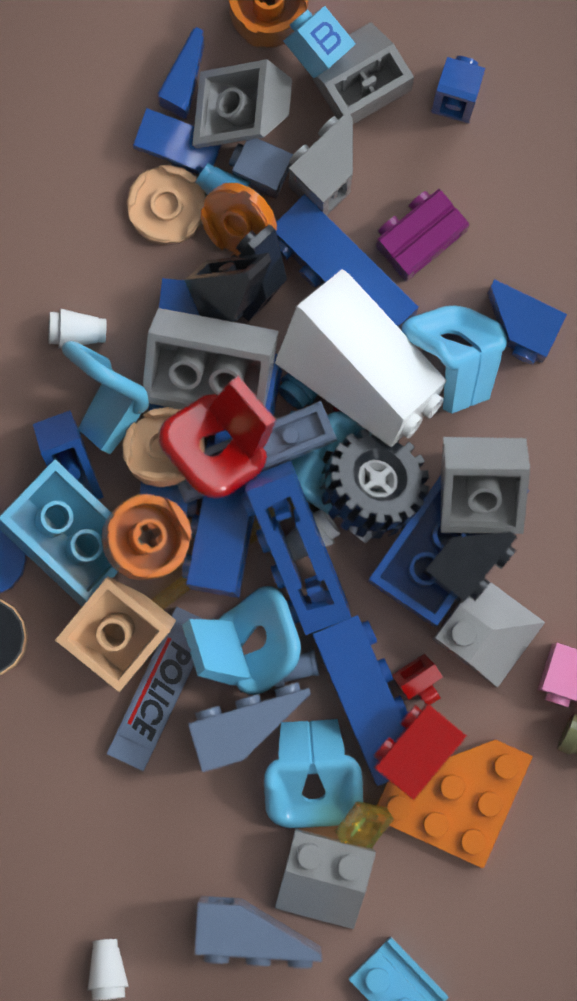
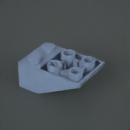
[189,683,311,772]
[195,896,322,968]

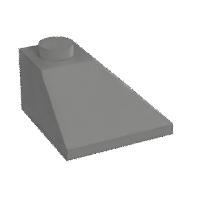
[192,59,292,148]
[432,582,545,688]

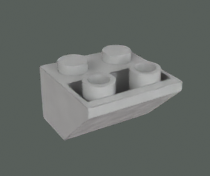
[308,22,414,124]
[289,112,353,216]

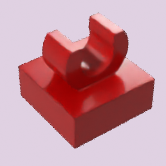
[392,654,443,705]

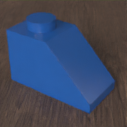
[431,56,485,124]
[487,279,567,364]
[33,410,104,499]

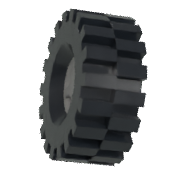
[319,429,429,539]

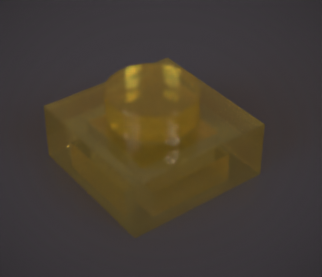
[335,801,394,849]

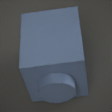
[229,138,293,199]

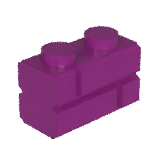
[376,189,470,282]

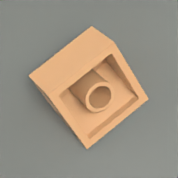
[55,576,176,692]

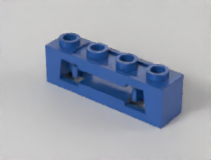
[241,461,351,635]

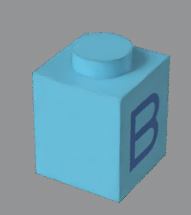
[283,6,356,78]

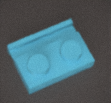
[348,936,449,1001]

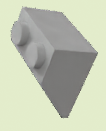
[440,437,530,534]
[275,828,376,929]

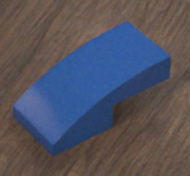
[133,108,222,175]

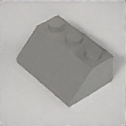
[143,308,279,409]

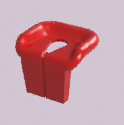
[159,376,276,498]

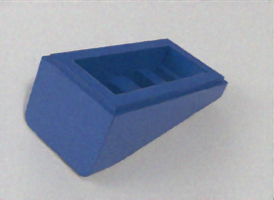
[158,27,204,119]

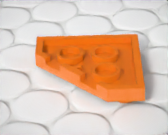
[371,739,533,869]

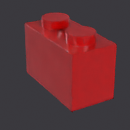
[373,704,467,801]

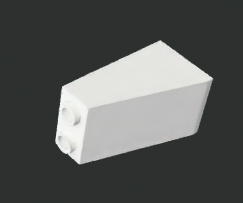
[275,269,447,447]

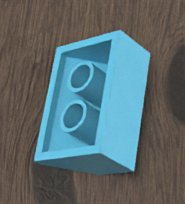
[0,459,144,606]

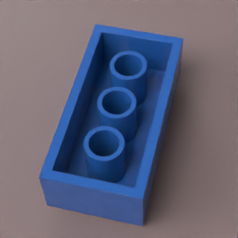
[367,475,529,627]

